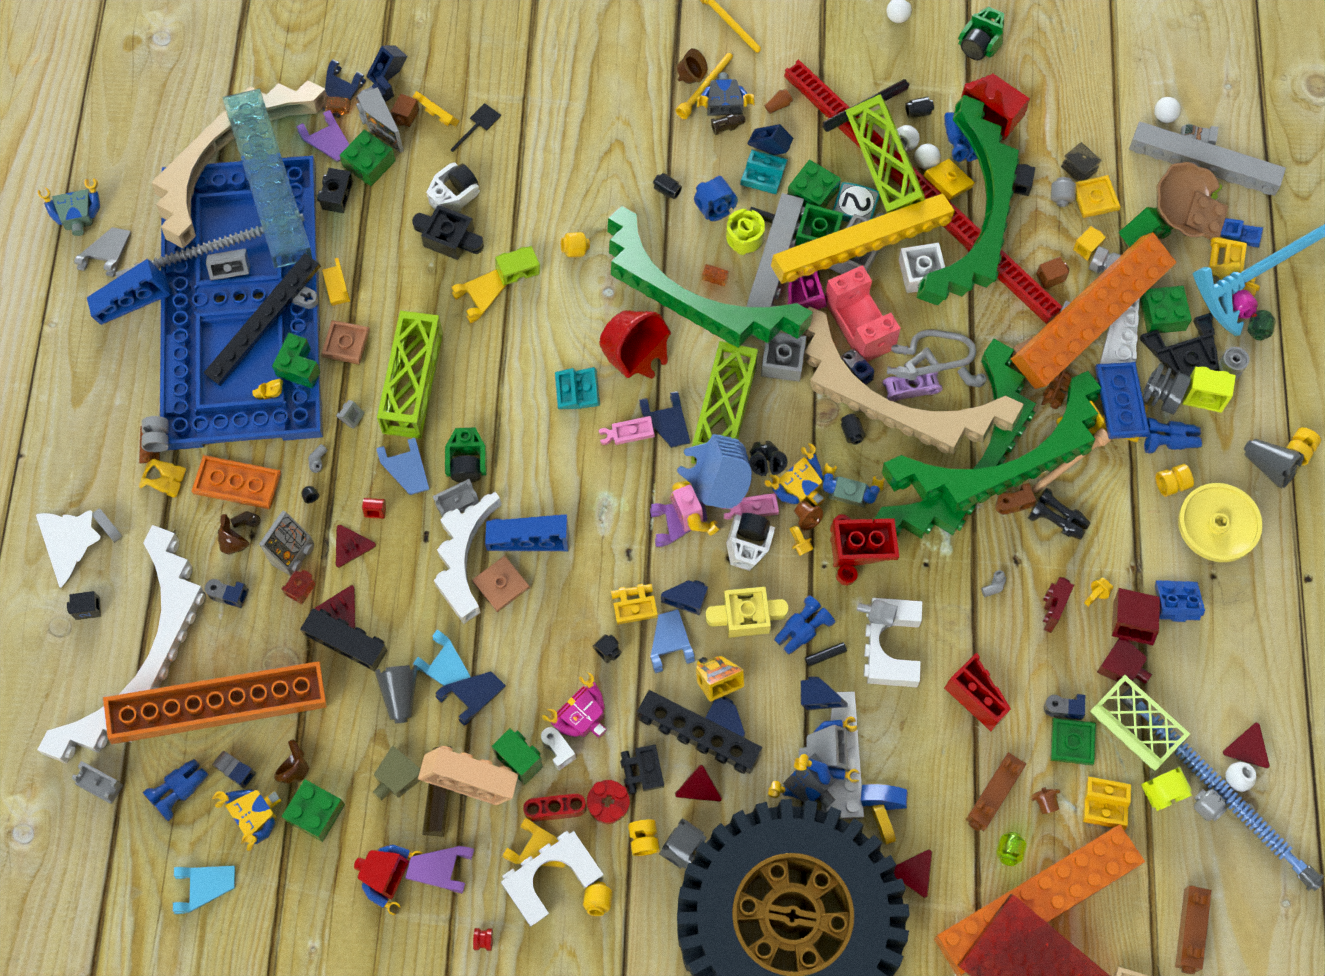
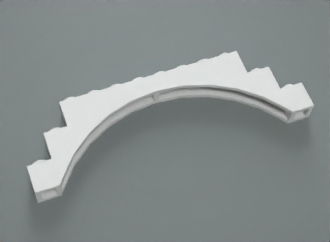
[38,525,205,764]

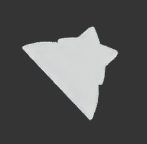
[36,510,101,588]

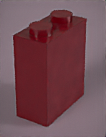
[1112,588,1160,646]

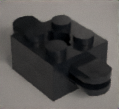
[412,205,484,260]

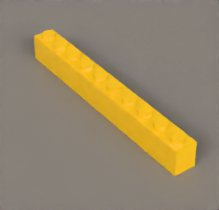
[771,194,954,284]

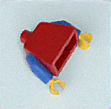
[354,844,422,915]

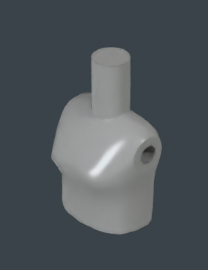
[857,599,898,627]

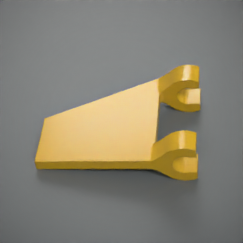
[452,270,507,323]
[502,818,566,868]

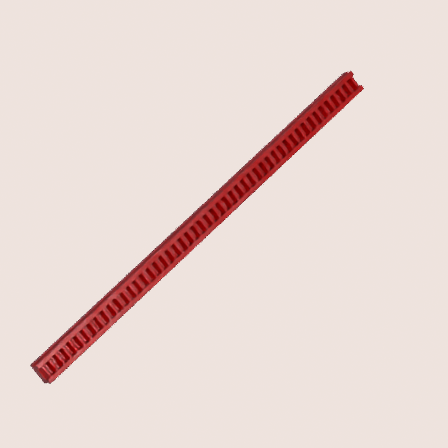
[784,59,1063,324]

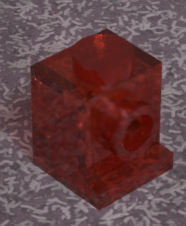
[281,570,316,605]

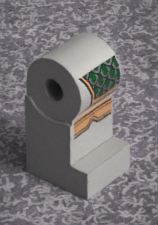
[1180,124,1219,145]

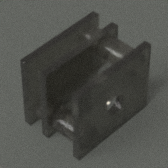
[1061,142,1102,182]

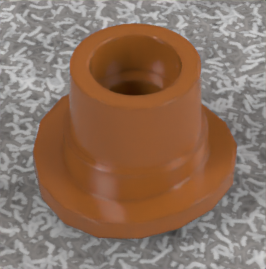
[794,501,823,530]
[1031,787,1061,814]

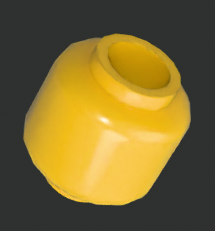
[560,232,590,257]
[583,881,613,916]

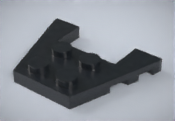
[1140,313,1219,376]

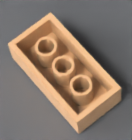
[418,746,518,805]

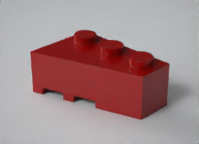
[944,653,1011,731]

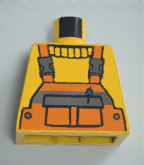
[696,656,744,702]

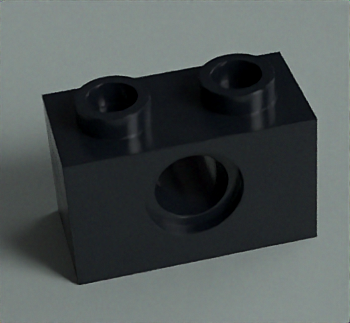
[317,168,353,213]

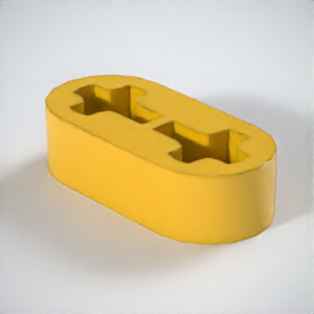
[871,805,896,845]

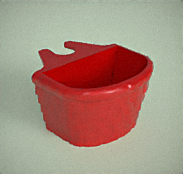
[961,73,1030,140]
[599,310,671,379]

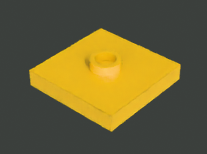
[923,159,975,200]
[1075,175,1120,218]

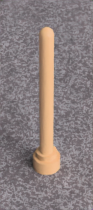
[1032,429,1111,493]

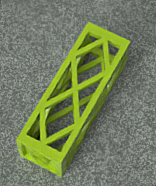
[845,94,926,213]
[377,310,443,439]
[691,341,758,464]

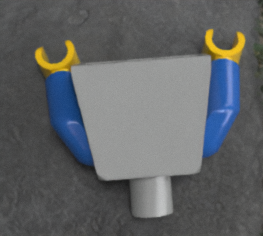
[799,716,860,783]

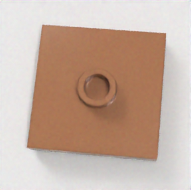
[321,320,370,365]
[472,556,530,612]

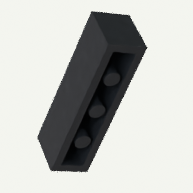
[300,608,388,672]

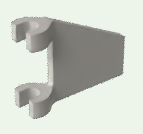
[74,227,131,277]

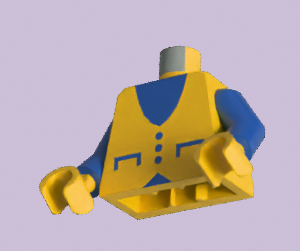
[765,443,825,506]
[212,789,282,851]

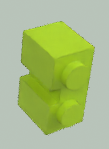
[495,246,540,286]

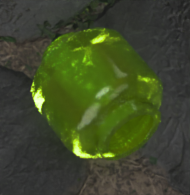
[996,832,1027,866]

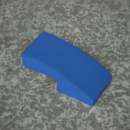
[1220,218,1263,248]
[861,784,908,810]

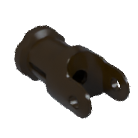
[711,114,746,135]

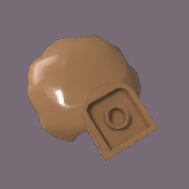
[1156,162,1228,240]

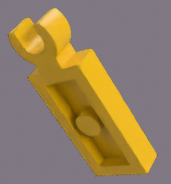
[413,91,459,127]

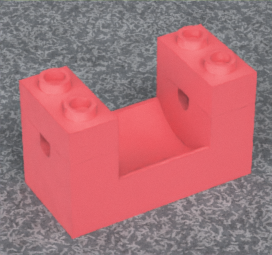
[825,265,901,362]

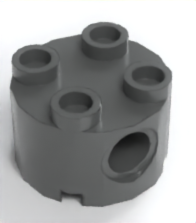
[659,818,707,869]

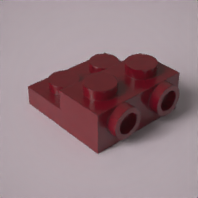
[1043,577,1074,633]

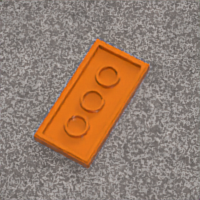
[191,455,281,509]

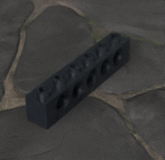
[637,690,762,774]

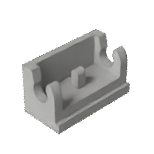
[433,479,479,517]
[72,761,123,804]

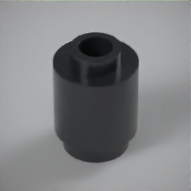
[905,96,934,119]
[653,173,682,199]
[841,414,866,445]

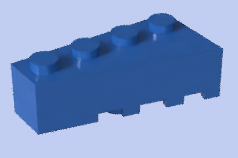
[87,258,171,325]
[485,514,569,552]

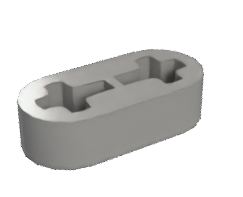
[291,286,319,309]
[92,508,123,543]

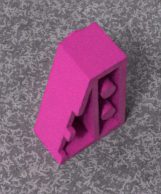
[788,271,827,310]

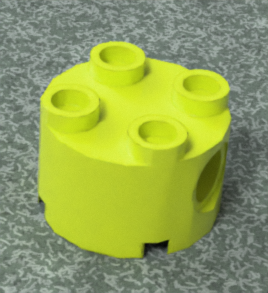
[726,209,765,255]
[1141,767,1192,811]

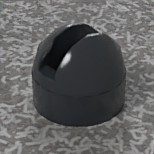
[301,486,319,504]

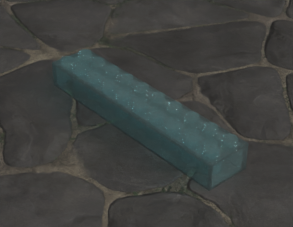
[222,88,312,269]

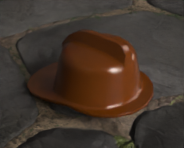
[677,48,708,84]

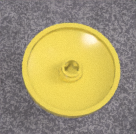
[1178,483,1262,562]

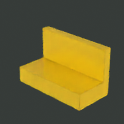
[322,258,350,306]

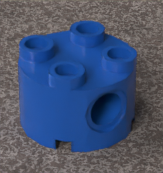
[694,176,738,221]

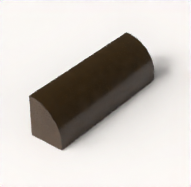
[422,746,454,837]

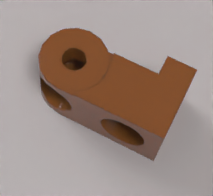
[995,483,1036,515]

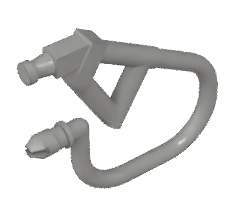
[887,330,976,381]

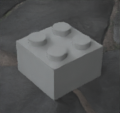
[761,333,806,382]

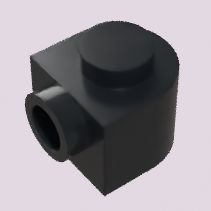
[592,634,622,663]

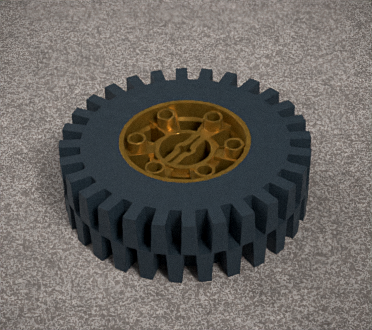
[677,799,910,976]

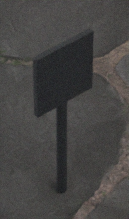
[451,103,501,152]

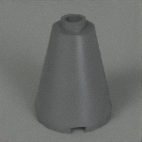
[1244,438,1304,489]
[375,665,418,724]

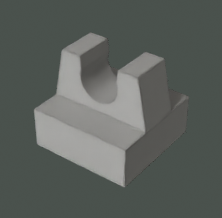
[336,400,365,429]

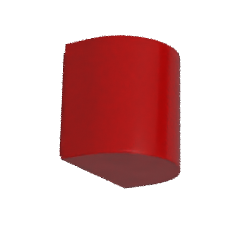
[362,498,386,519]

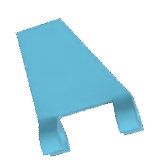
[413,630,471,686]
[173,866,235,914]

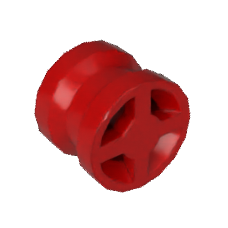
[473,928,493,951]

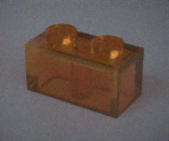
[324,96,351,115]
[702,264,729,287]

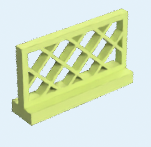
[1090,675,1190,771]

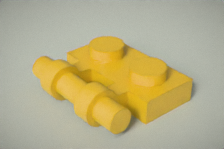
[611,583,658,625]

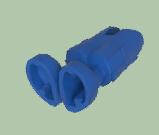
[944,112,978,162]
[1144,418,1202,454]
[774,595,835,654]
[142,759,208,821]

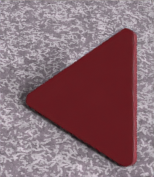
[335,525,376,568]
[315,585,355,629]
[1223,722,1270,769]
[675,765,722,802]
[894,849,932,898]

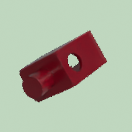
[1097,638,1152,686]

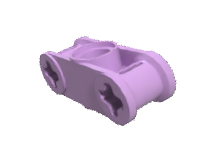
[883,372,943,402]

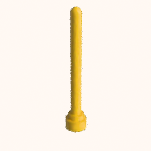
[699,0,761,53]
[675,53,733,119]

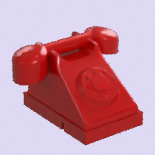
[830,514,900,586]

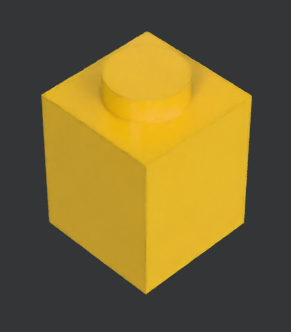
[1073,226,1106,261]

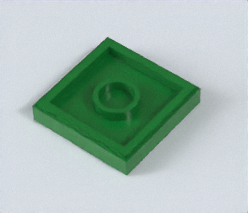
[1050,718,1096,766]

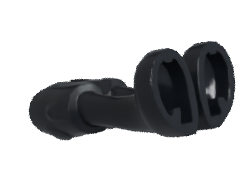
[749,441,788,476]
[1028,487,1091,540]

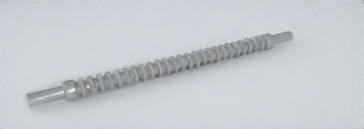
[115,214,305,278]

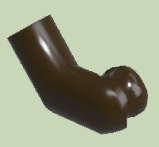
[230,511,261,528]

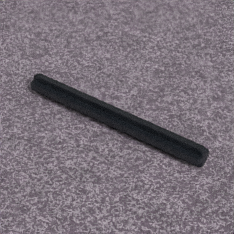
[822,79,910,132]

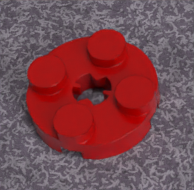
[587,780,630,824]

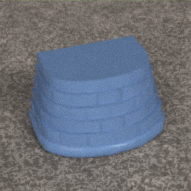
[677,434,752,509]

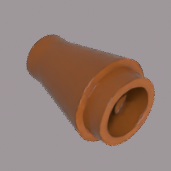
[764,89,793,114]

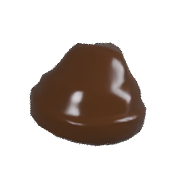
[218,514,250,555]
[274,739,309,784]

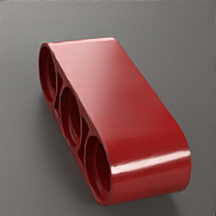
[523,794,586,822]

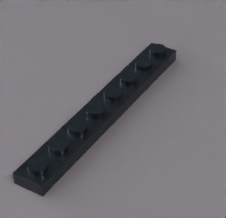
[203,253,321,386]

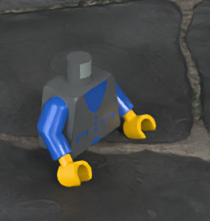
[697,72,755,116]
[768,753,836,808]

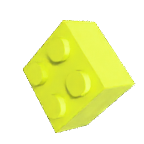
[1182,367,1236,413]

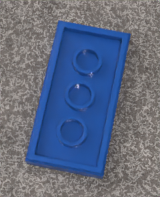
[1095,362,1150,439]

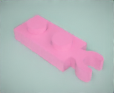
[599,416,655,445]
[722,493,779,519]

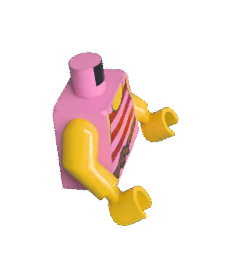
[670,481,721,536]

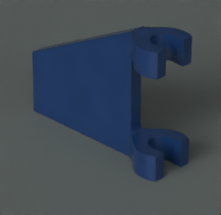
[323,59,366,118]
[639,391,690,448]
[435,671,506,726]

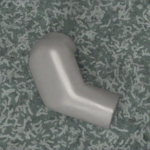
[957,366,987,387]
[308,444,328,473]
[981,570,1006,597]

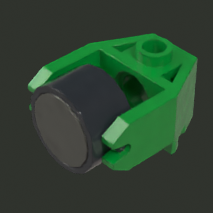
[958,7,1005,60]
[445,427,487,482]

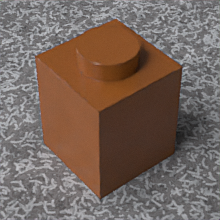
[391,93,419,127]
[1036,257,1069,289]

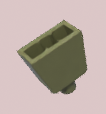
[373,746,421,800]

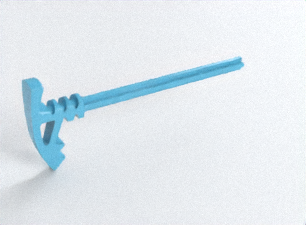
[1193,224,1325,336]

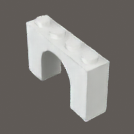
[864,598,922,687]
[501,831,603,927]

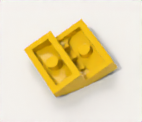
[1083,776,1131,830]

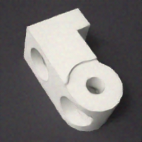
[541,727,576,771]

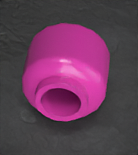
[1232,290,1258,319]

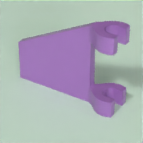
[296,110,349,162]
[650,501,707,547]
[405,846,474,894]

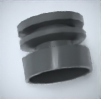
[1143,364,1191,415]

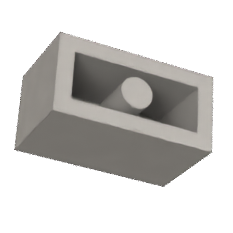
[206,249,250,280]

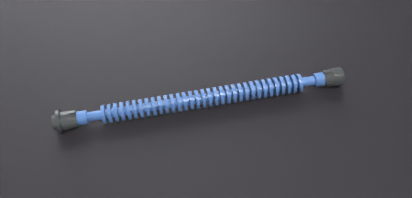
[1120,687,1324,891]

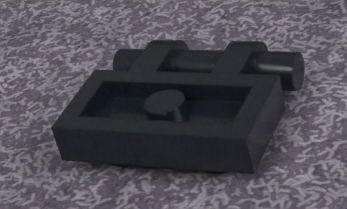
[620,744,664,795]

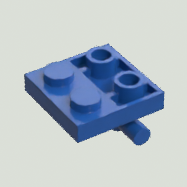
[1155,580,1205,622]

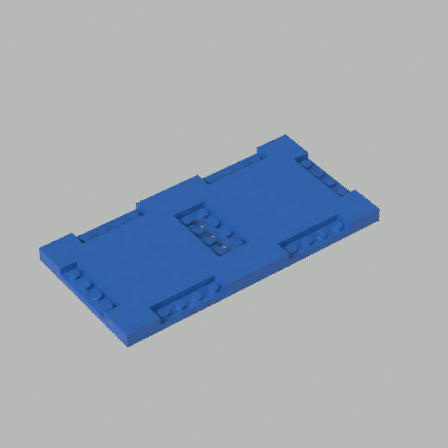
[160,155,323,451]

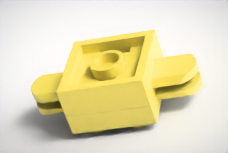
[706,586,788,638]

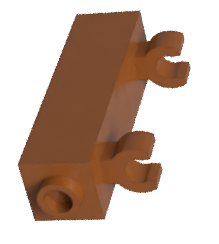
[965,752,1026,832]
[1175,885,1212,974]

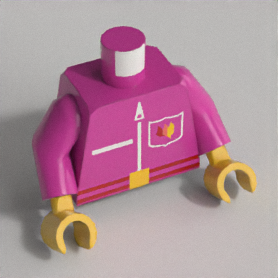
[542,672,607,738]

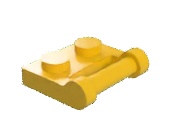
[1209,237,1247,276]

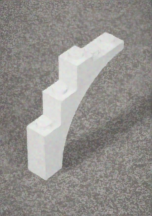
[434,492,501,624]

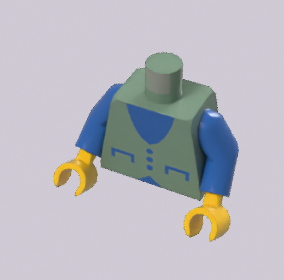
[38,178,100,236]
[822,463,885,508]

